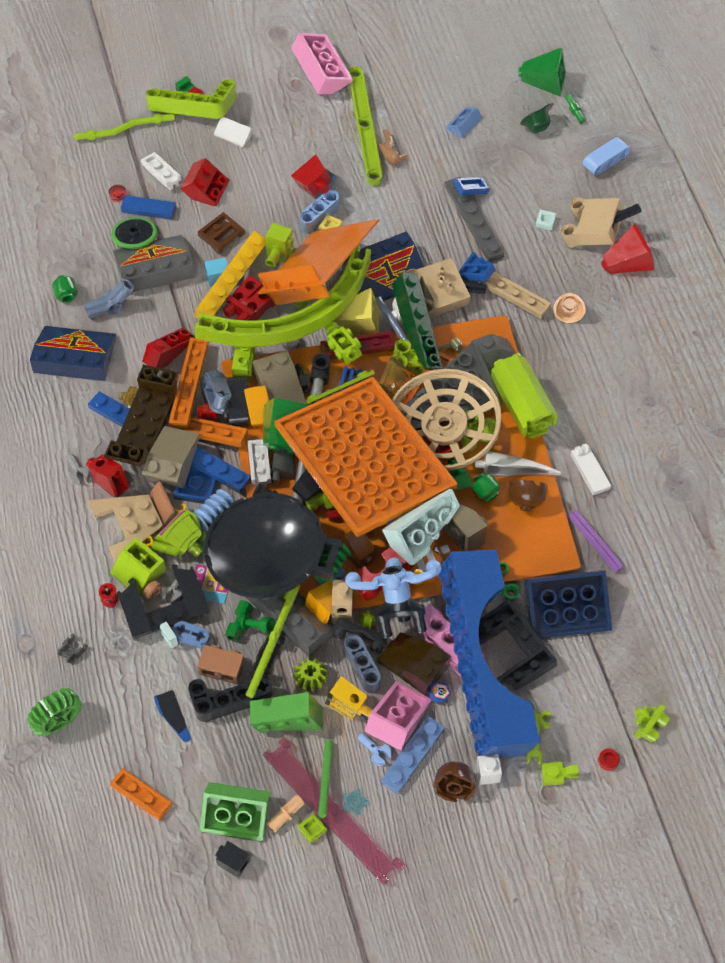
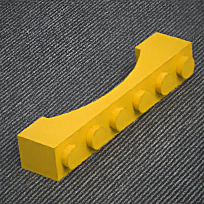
[193,231,266,319]

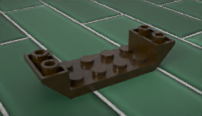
[104,364,179,466]

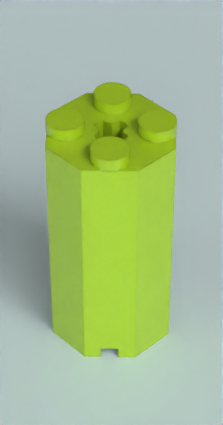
[491,353,558,439]

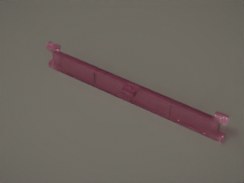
[263,737,405,885]

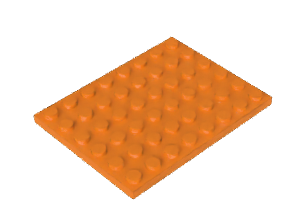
[275,377,458,537]

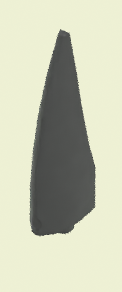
[270,449,295,484]

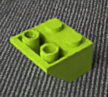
[110,538,166,596]

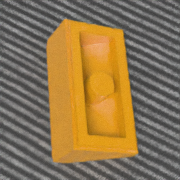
[244,385,269,427]

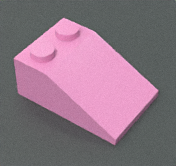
[365,681,432,750]

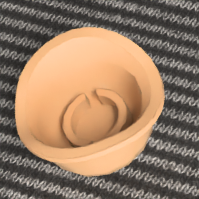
[554,293,586,323]

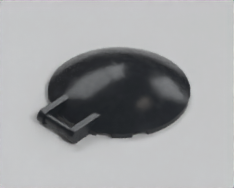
[204,493,343,598]

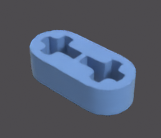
[172,621,210,648]

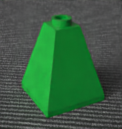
[518,48,566,96]

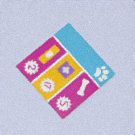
[195,564,228,604]

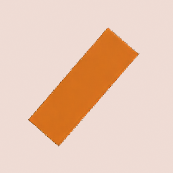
[110,768,173,821]

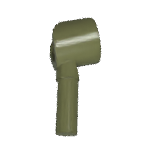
[437,338,463,352]

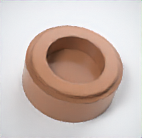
[143,580,162,600]

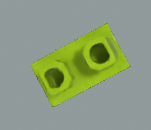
[634,704,670,742]

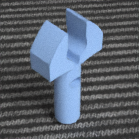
[358,733,391,765]

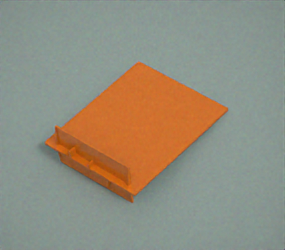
[258,219,379,305]

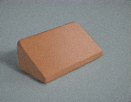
[149,482,176,526]

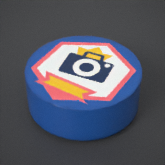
[429,682,451,704]

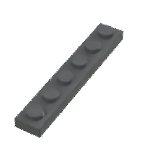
[444,177,505,262]

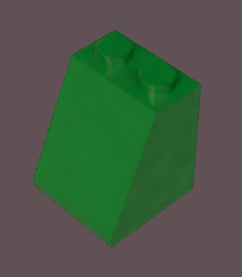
[263,398,309,454]

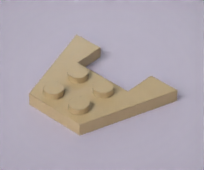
[88,495,164,563]

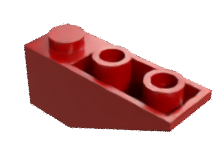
[142,328,195,368]

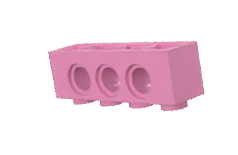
[412,604,485,678]

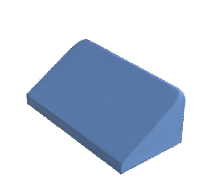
[446,107,482,138]

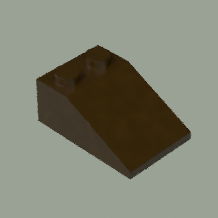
[376,632,451,696]

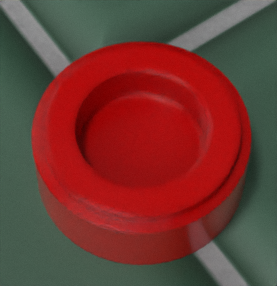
[598,749,620,771]

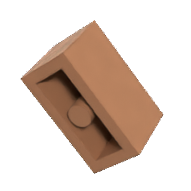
[197,645,245,684]

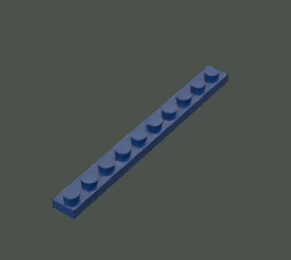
[88,391,251,494]

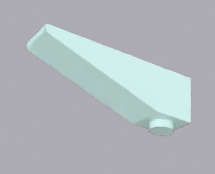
[382,489,460,565]

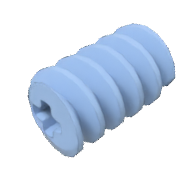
[194,489,235,531]

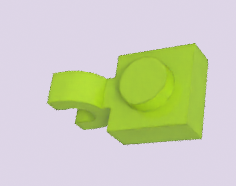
[541,762,579,786]

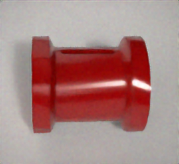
[98,583,119,608]

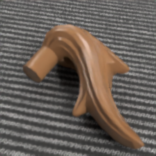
[379,129,407,165]

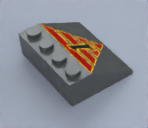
[113,235,194,292]

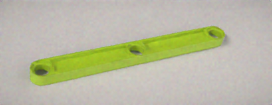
[348,66,382,186]

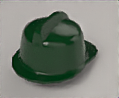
[520,102,554,134]

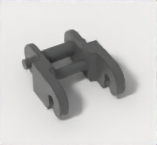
[57,633,88,663]

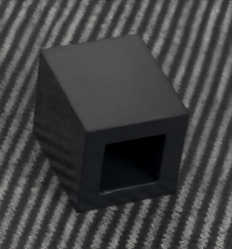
[215,841,250,878]

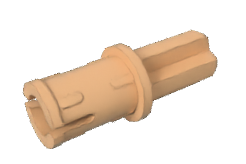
[266,795,304,833]

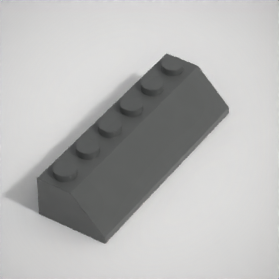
[245,593,335,657]

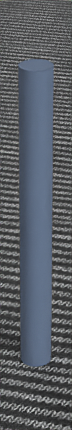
[376,296,413,349]

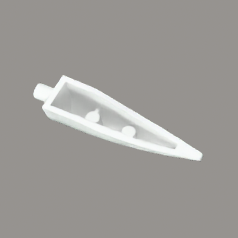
[475,451,561,477]

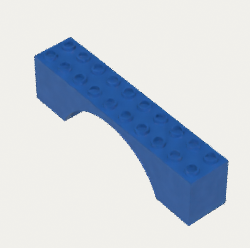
[438,550,540,758]

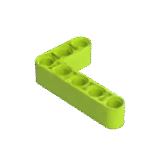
[146,79,237,119]

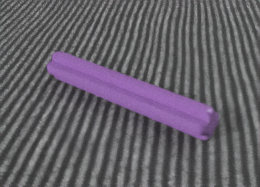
[569,510,623,572]

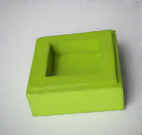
[297,813,327,844]

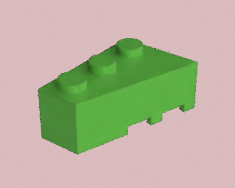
[250,692,323,733]

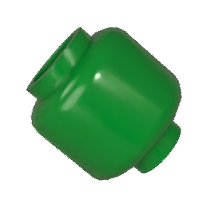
[52,275,78,303]
[472,473,501,502]

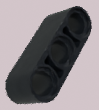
[228,377,249,426]

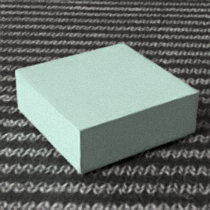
[535,210,557,230]
[160,622,178,649]

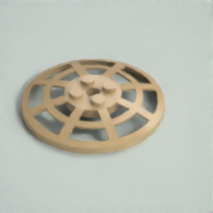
[392,369,502,471]

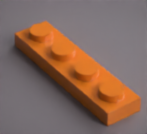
[176,417,248,448]

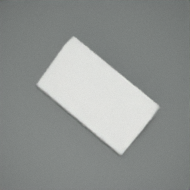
[214,117,252,148]

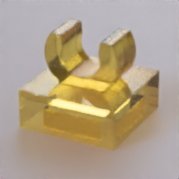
[119,386,138,408]

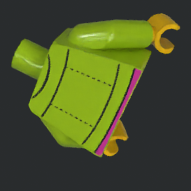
[145,503,202,557]

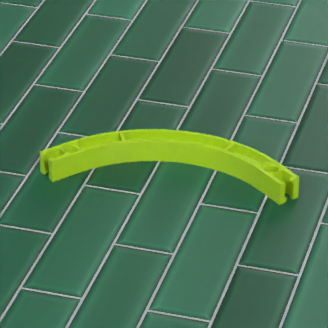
[194,247,371,347]

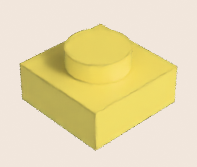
[319,214,343,230]

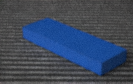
[121,195,176,220]

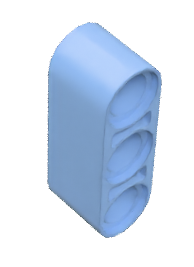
[583,137,631,176]
[300,190,339,234]

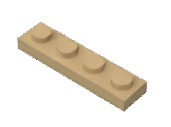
[481,272,551,319]

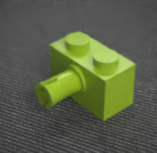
[265,223,295,268]

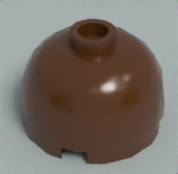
[509,480,548,511]
[433,761,476,802]

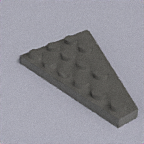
[401,340,502,431]

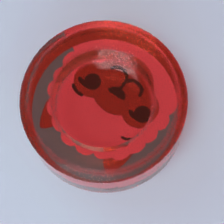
[109,184,127,202]

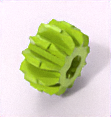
[293,657,328,692]

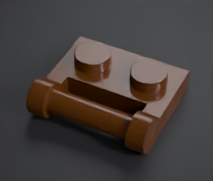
[198,212,245,254]

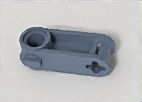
[202,369,231,414]

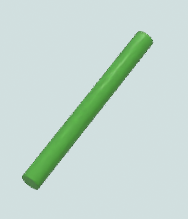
[318,740,333,818]

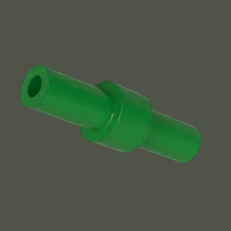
[565,94,585,124]

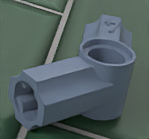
[84,279,135,319]

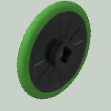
[111,217,157,249]

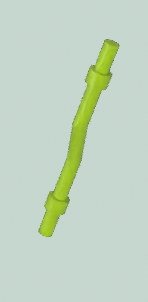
[74,114,175,140]

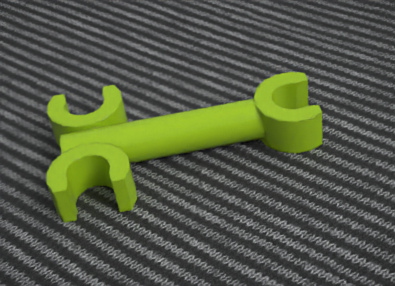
[526,711,551,764]

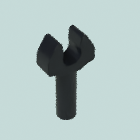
[295,363,310,393]

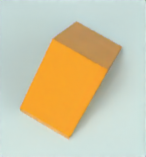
[305,581,333,624]

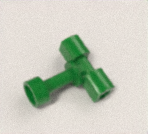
[224,600,275,642]

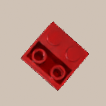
[180,158,230,206]

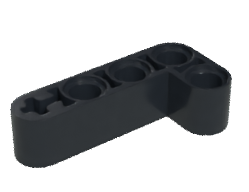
[188,678,273,722]

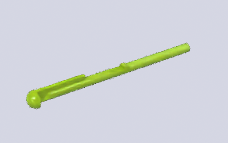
[246,585,301,698]

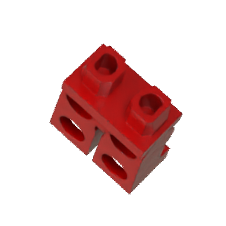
[223,275,275,321]

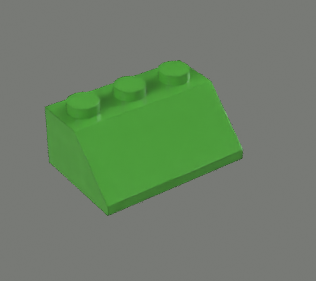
[200,782,271,841]

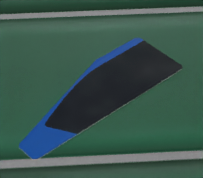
[154,690,191,742]

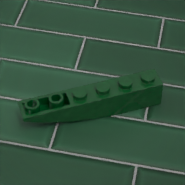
[392,272,443,370]

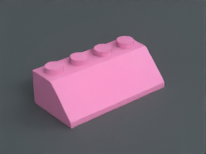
[291,33,353,94]

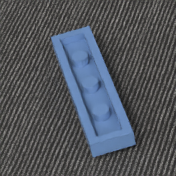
[381,716,445,794]

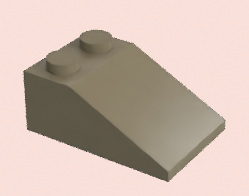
[252,350,306,404]
[142,426,200,488]
[443,504,487,551]

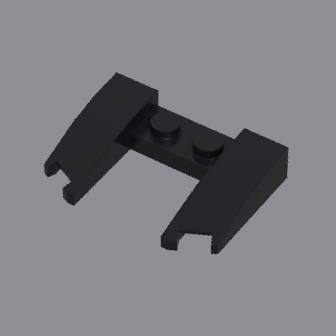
[117,564,209,640]
[479,599,557,691]

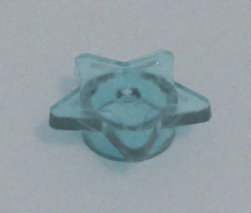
[342,789,369,816]

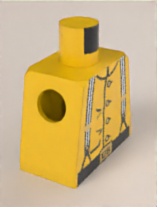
[325,676,373,720]

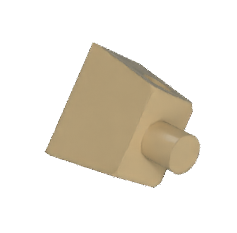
[331,580,353,623]

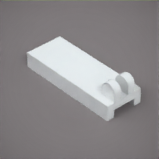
[141,152,181,191]
[248,439,271,487]
[570,444,611,496]

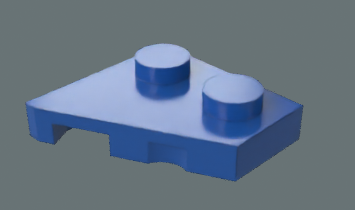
[458,252,496,281]

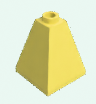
[334,288,379,335]

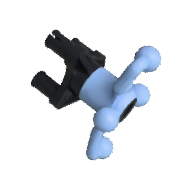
[345,558,442,638]

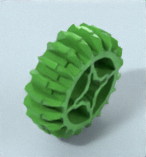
[27,688,82,737]

